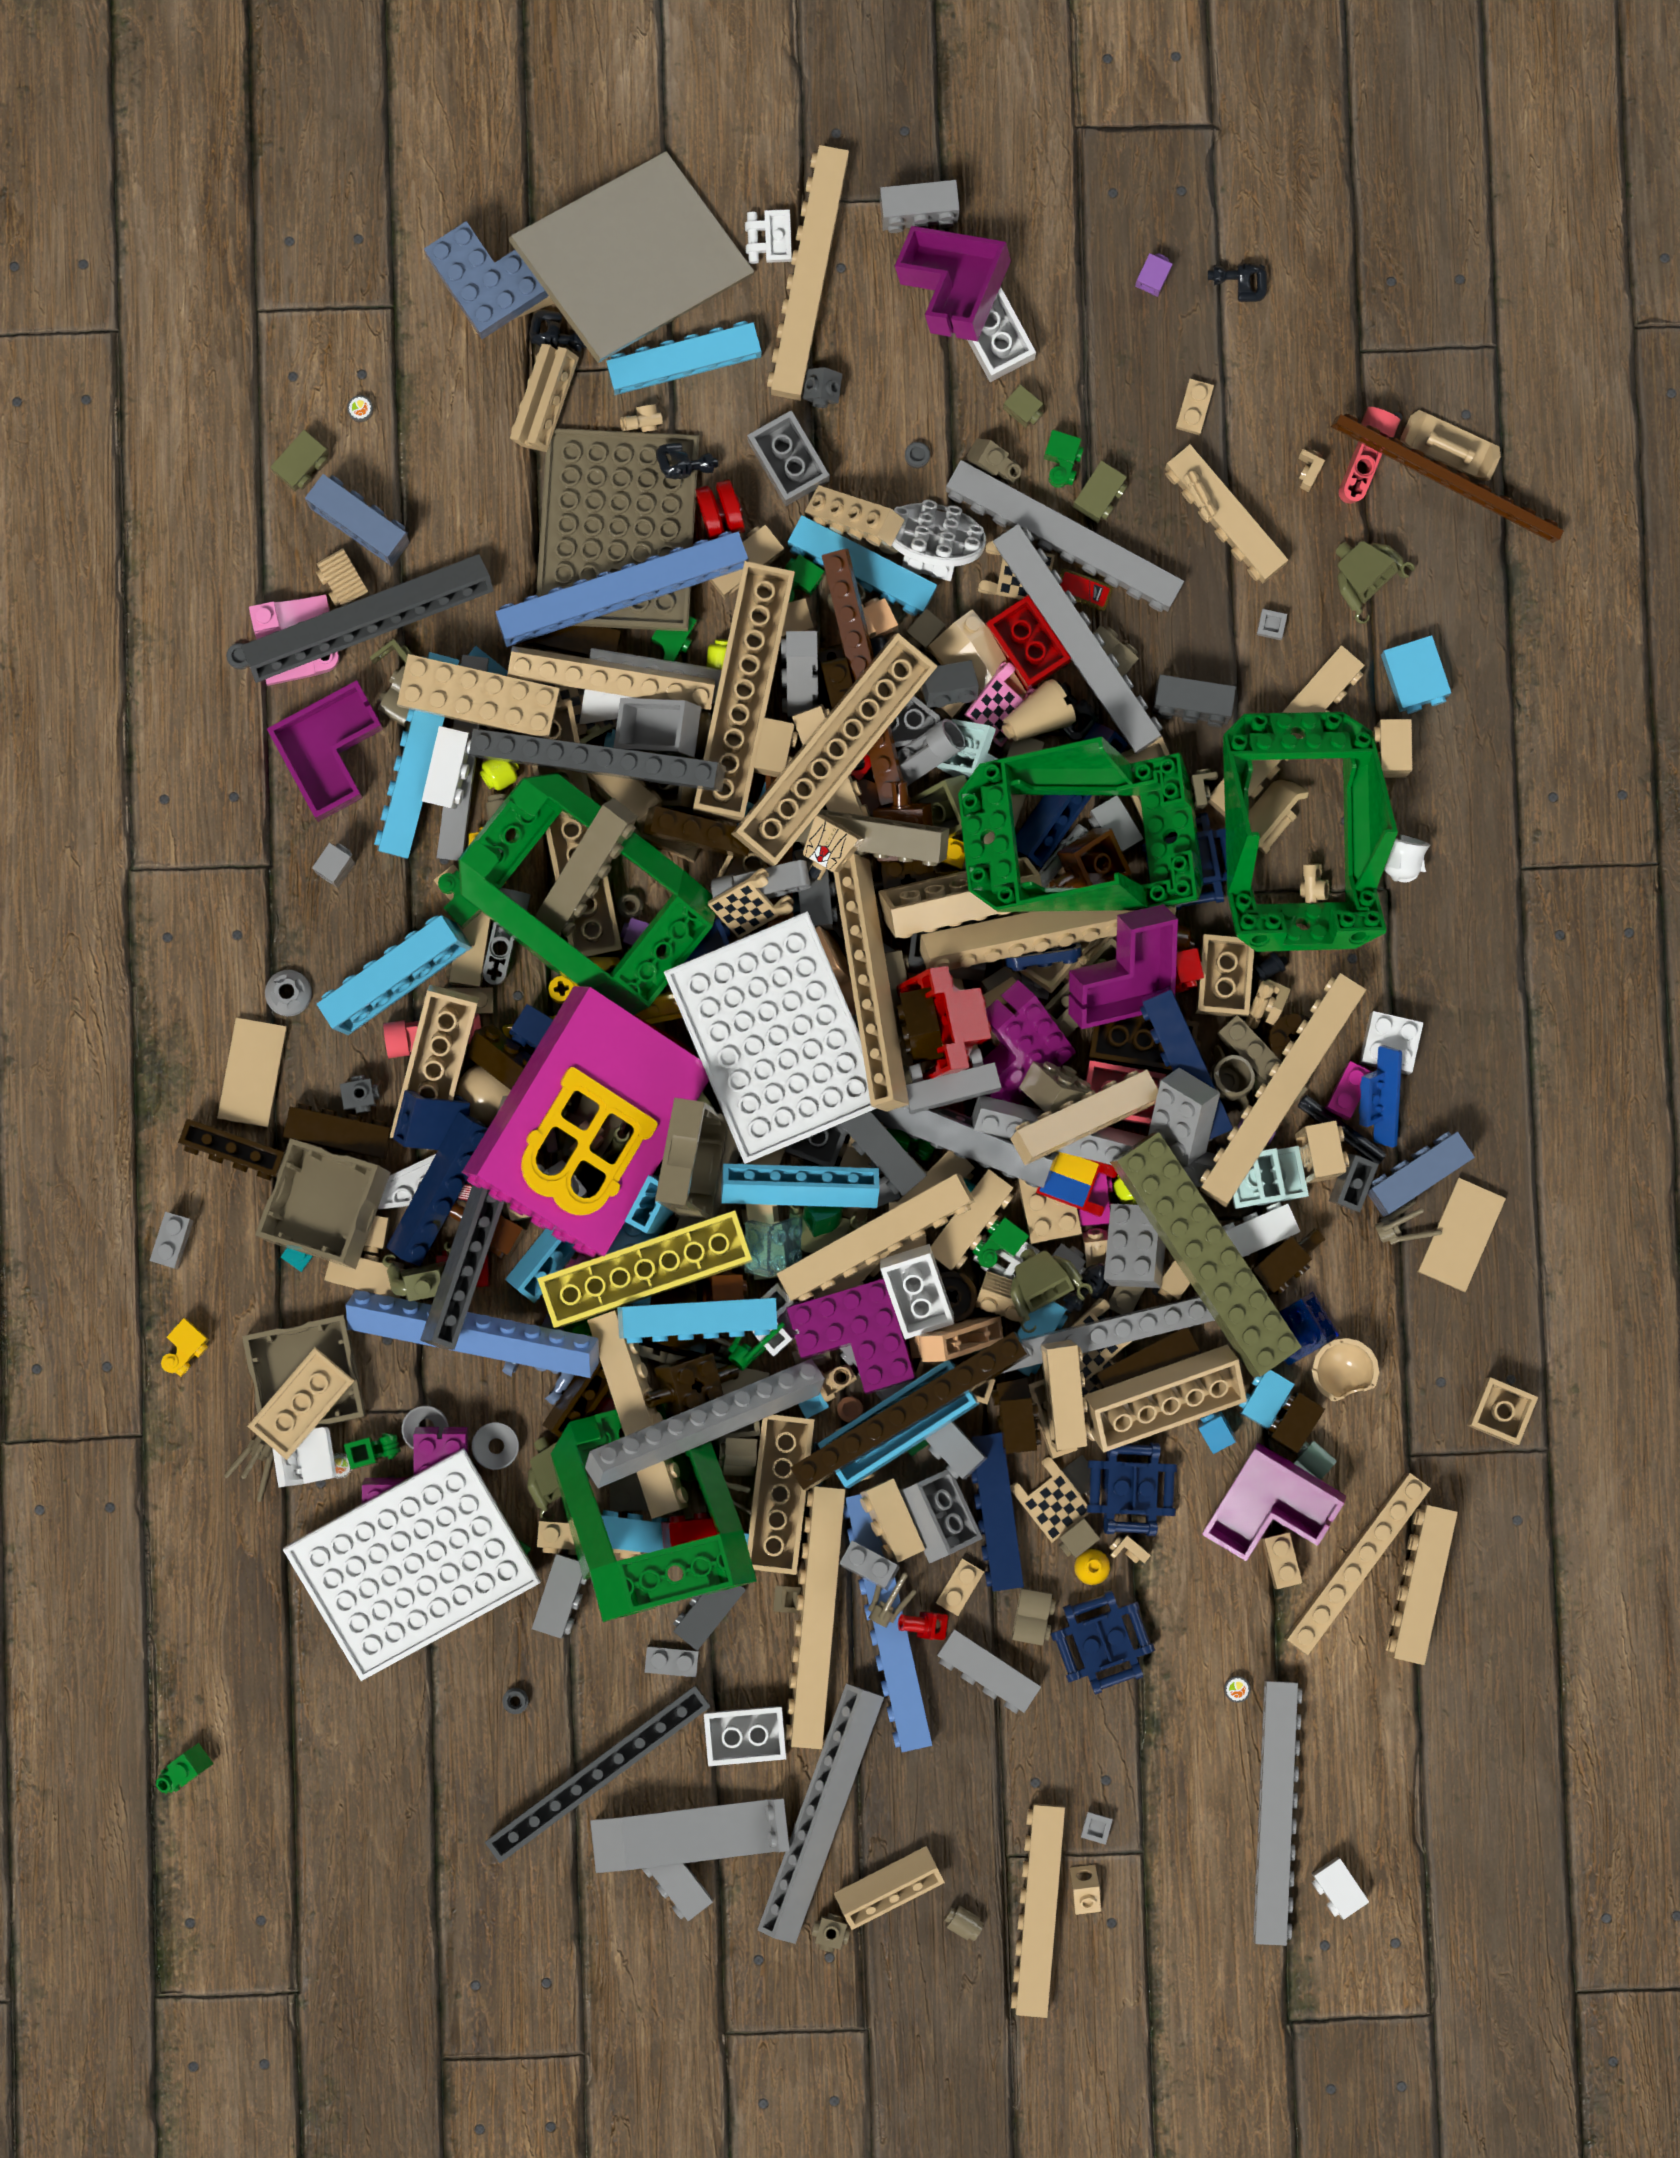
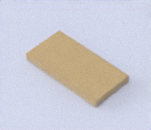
[217,1018,287,1128]
[1417,1178,1506,1292]
[247,1347,355,1460]

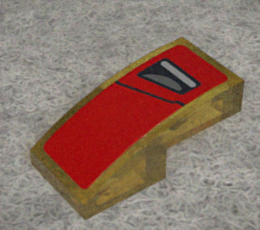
[1059,569,1113,611]

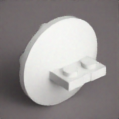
[892,500,986,581]

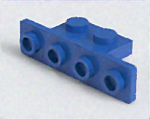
[1359,1045,1402,1148]

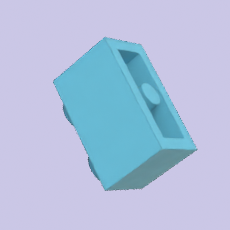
[1239,1370,1294,1429]

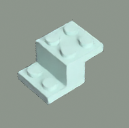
[937,719,998,780]
[1233,1146,1309,1209]

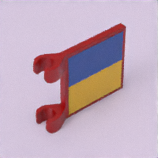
[1036,1151,1117,1217]

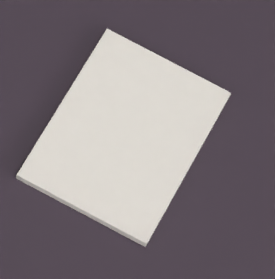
[664,911,876,1164]
[283,1448,542,1681]

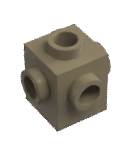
[812,1913,851,1953]

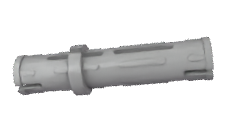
[1039,824,1089,888]

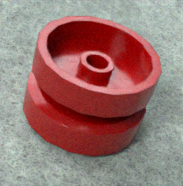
[695,479,745,541]

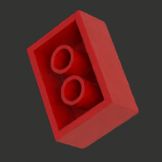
[986,595,1071,691]

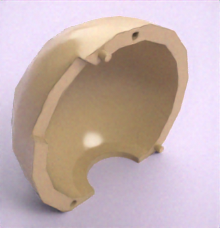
[456,1064,511,1127]
[1312,1337,1379,1401]

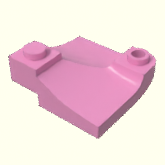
[249,595,339,686]

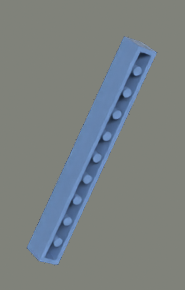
[495,531,749,647]
[346,1290,599,1378]
[843,1494,932,1752]

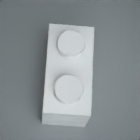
[1312,1857,1369,1920]

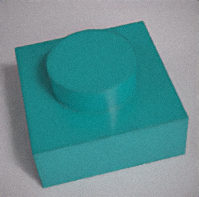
[281,1248,314,1272]

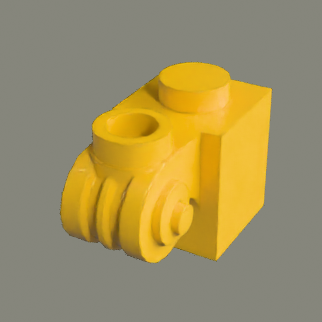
[161,1318,210,1377]

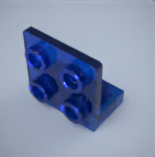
[1279,1291,1339,1365]

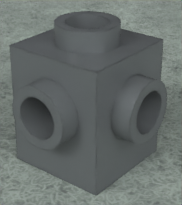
[803,367,842,408]
[340,1075,380,1114]

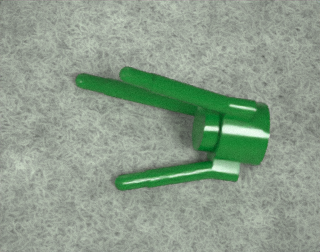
[728,1322,785,1371]

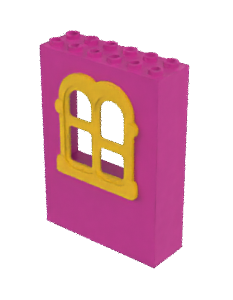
[462,986,709,1258]

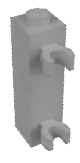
[903,1048,1001,1114]

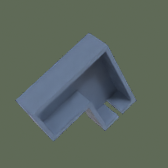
[424,221,549,339]

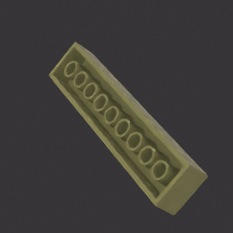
[1110,1132,1302,1377]

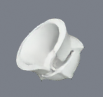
[1384,834,1430,882]

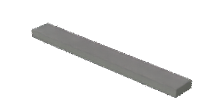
[437,655,489,861]

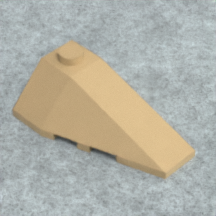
[927,609,1026,699]

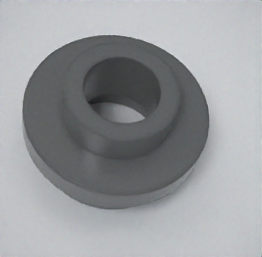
[502,1688,528,1714]

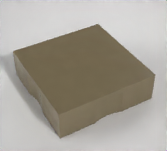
[655,1098,728,1220]
[255,1138,391,1270]
[242,1315,367,1428]

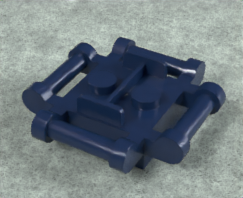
[1140,812,1227,911]
[1086,1443,1178,1536]
[1050,1589,1156,1695]

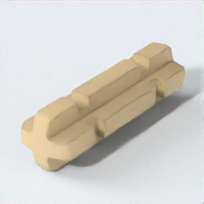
[1183,470,1217,519]
[1245,981,1274,1029]

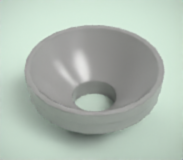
[265,970,312,1017]
[402,1405,449,1449]
[472,1423,519,1470]

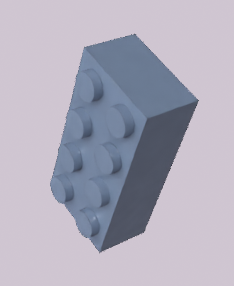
[305,474,410,567]
[1367,1131,1475,1217]

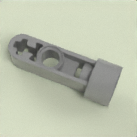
[873,719,966,786]
[711,860,811,899]
[483,888,531,985]

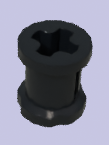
[1253,951,1286,982]

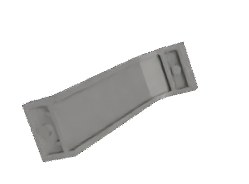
[590,1798,790,1873]

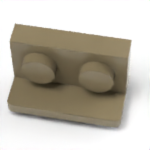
[1189,769,1218,812]

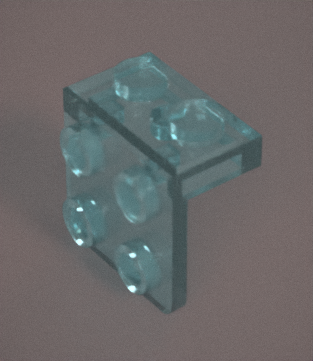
[745,1217,802,1277]

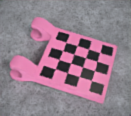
[965,662,1036,747]

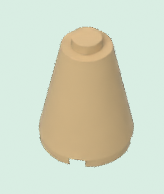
[1002,679,1076,741]

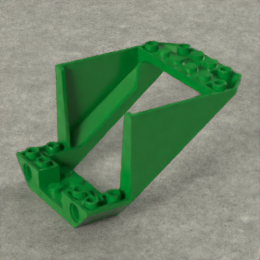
[1223,712,1398,952]
[958,737,1203,912]
[458,773,716,1016]
[550,1404,757,1622]

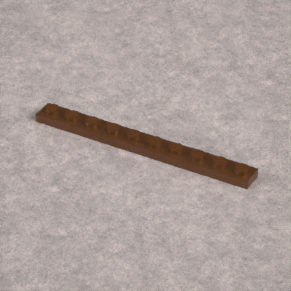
[1331,414,1564,543]
[822,549,903,805]

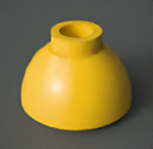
[1074,1549,1110,1585]

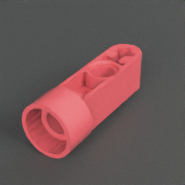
[1339,407,1401,504]
[383,1013,481,1059]

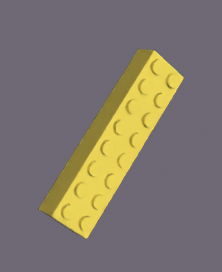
[537,1211,753,1329]

